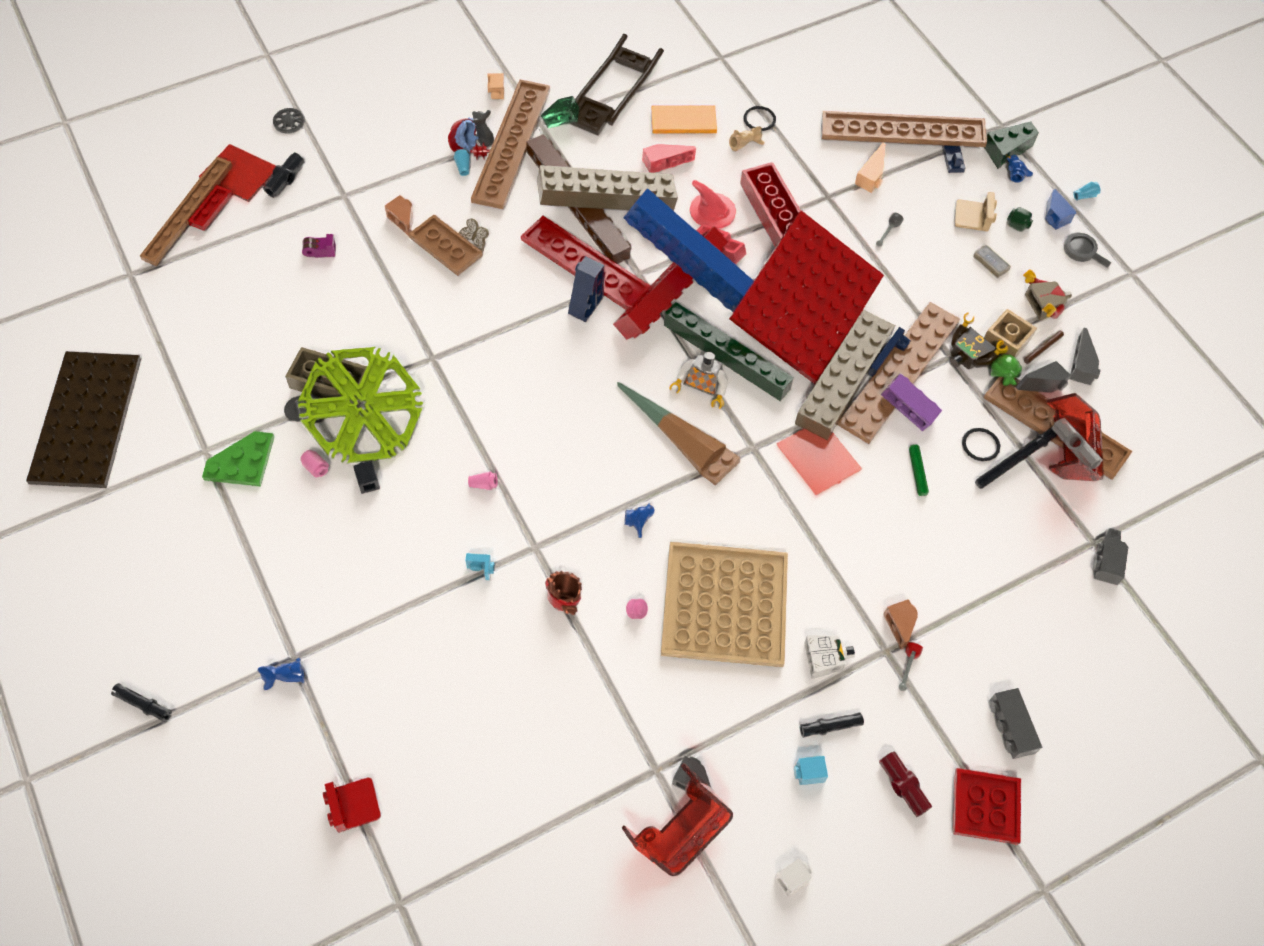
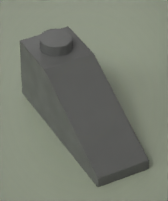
[1070,327,1101,385]
[1016,361,1072,393]

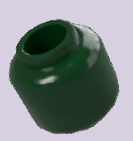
[1007,207,1034,232]

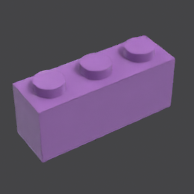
[881,373,942,432]

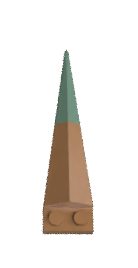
[617,382,740,486]

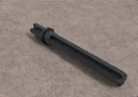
[975,426,1058,489]

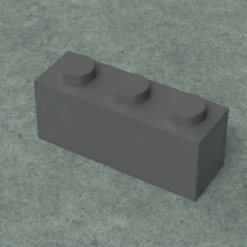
[989,688,1043,759]

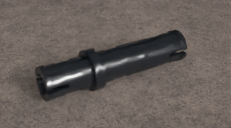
[111,683,172,722]
[799,712,864,738]

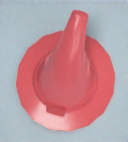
[689,180,736,229]

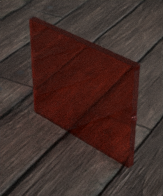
[198,144,276,202]
[776,428,862,495]

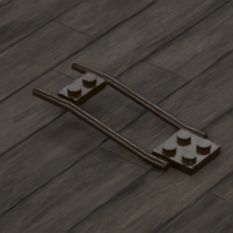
[569,33,664,136]

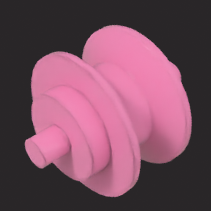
[626,599,648,619]

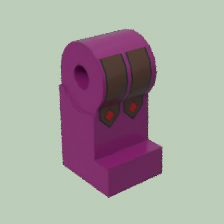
[302,234,336,258]

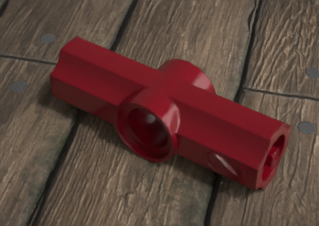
[879,751,933,818]

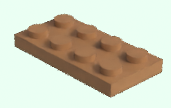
[409,214,483,276]

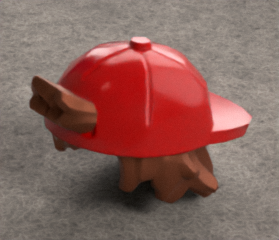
[545,570,582,615]

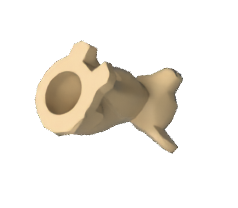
[729,126,765,151]

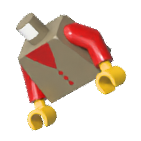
[1023,269,1072,321]

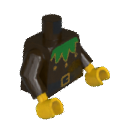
[950,312,1009,370]

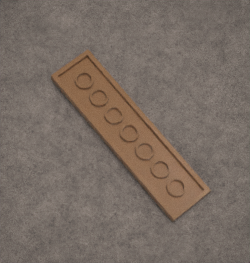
[983,377,1133,480]

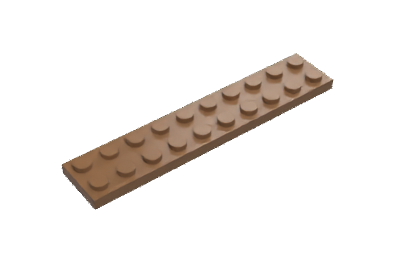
[471,79,550,210]
[822,111,987,147]
[838,302,961,444]

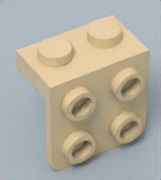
[955,192,997,232]

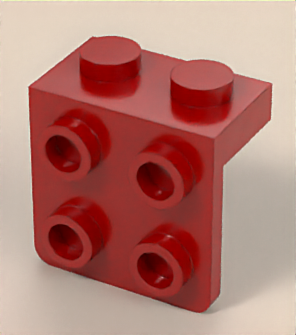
[322,777,381,833]

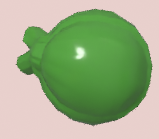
[991,354,1022,386]

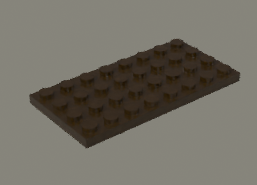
[26,351,141,488]

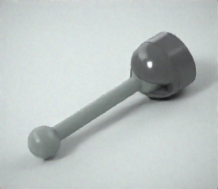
[876,212,904,247]

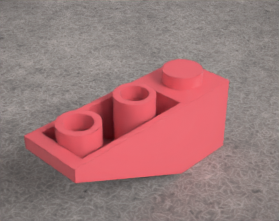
[642,144,696,173]

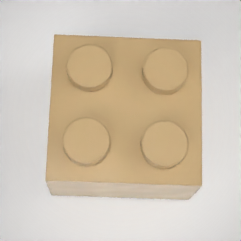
[984,309,1037,357]

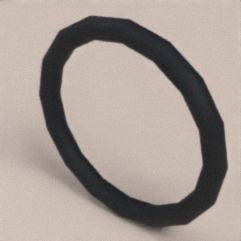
[743,106,776,131]
[962,428,1001,462]

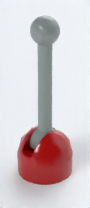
[898,642,923,691]

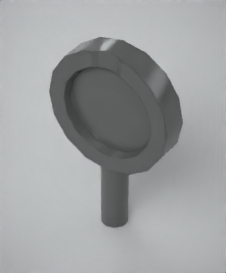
[1064,232,1112,268]

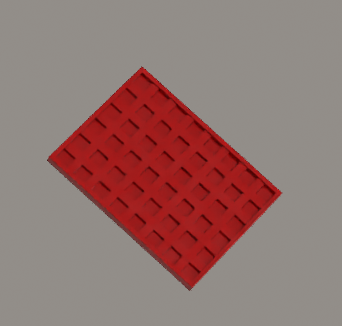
[729,210,884,384]

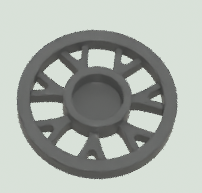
[273,108,304,134]

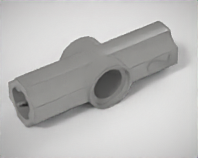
[1051,418,1103,471]

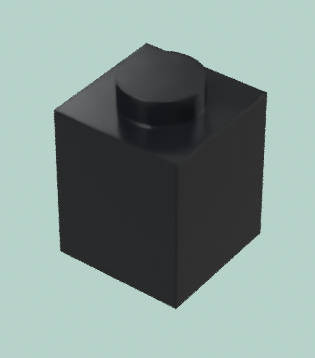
[353,460,380,494]

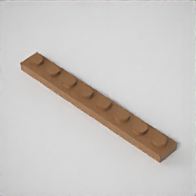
[140,157,233,266]

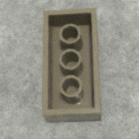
[285,347,367,408]

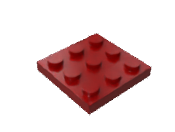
[953,768,1021,845]

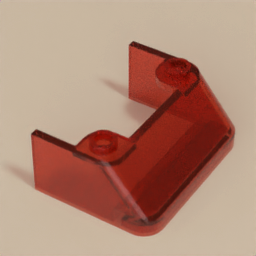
[1047,393,1104,481]
[621,763,733,876]

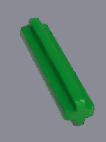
[909,444,929,496]

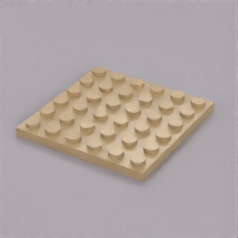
[661,542,788,667]

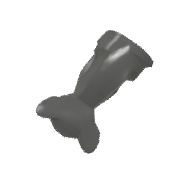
[472,110,494,147]

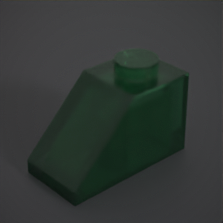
[541,95,580,128]

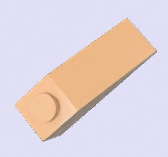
[855,143,886,193]

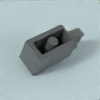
[1092,528,1129,585]

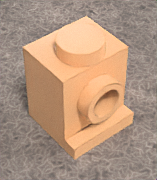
[487,73,504,99]

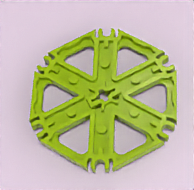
[298,347,423,464]

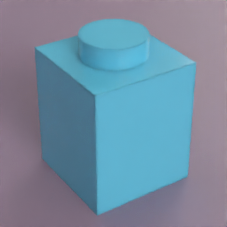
[794,756,828,785]

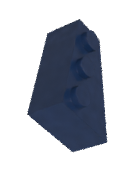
[568,256,604,322]

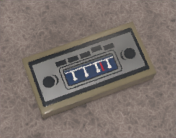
[973,245,1011,278]

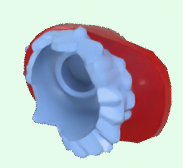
[448,117,478,152]

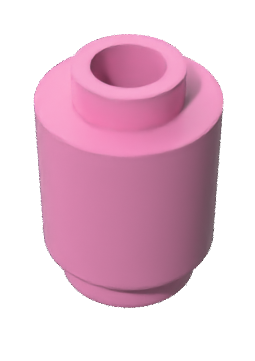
[300,450,329,478]

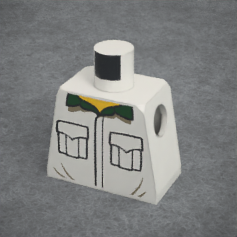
[804,635,855,679]

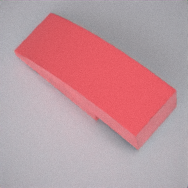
[696,223,747,264]

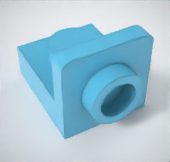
[465,553,495,580]

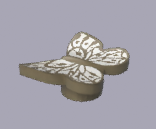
[459,218,489,253]

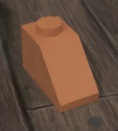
[384,195,413,236]
[883,599,918,650]

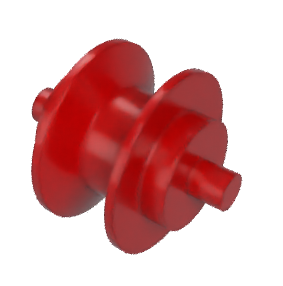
[470,143,490,160]

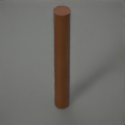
[1024,330,1064,364]

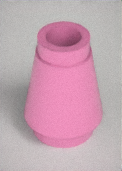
[468,471,498,490]

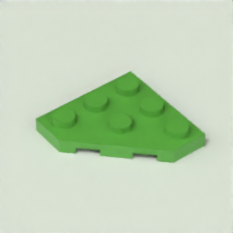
[202,431,275,487]

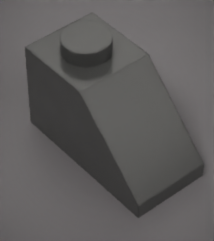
[672,756,714,804]

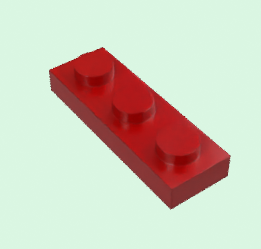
[188,185,233,231]

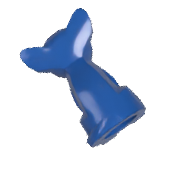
[257,658,305,690]

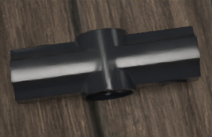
[263,152,305,198]

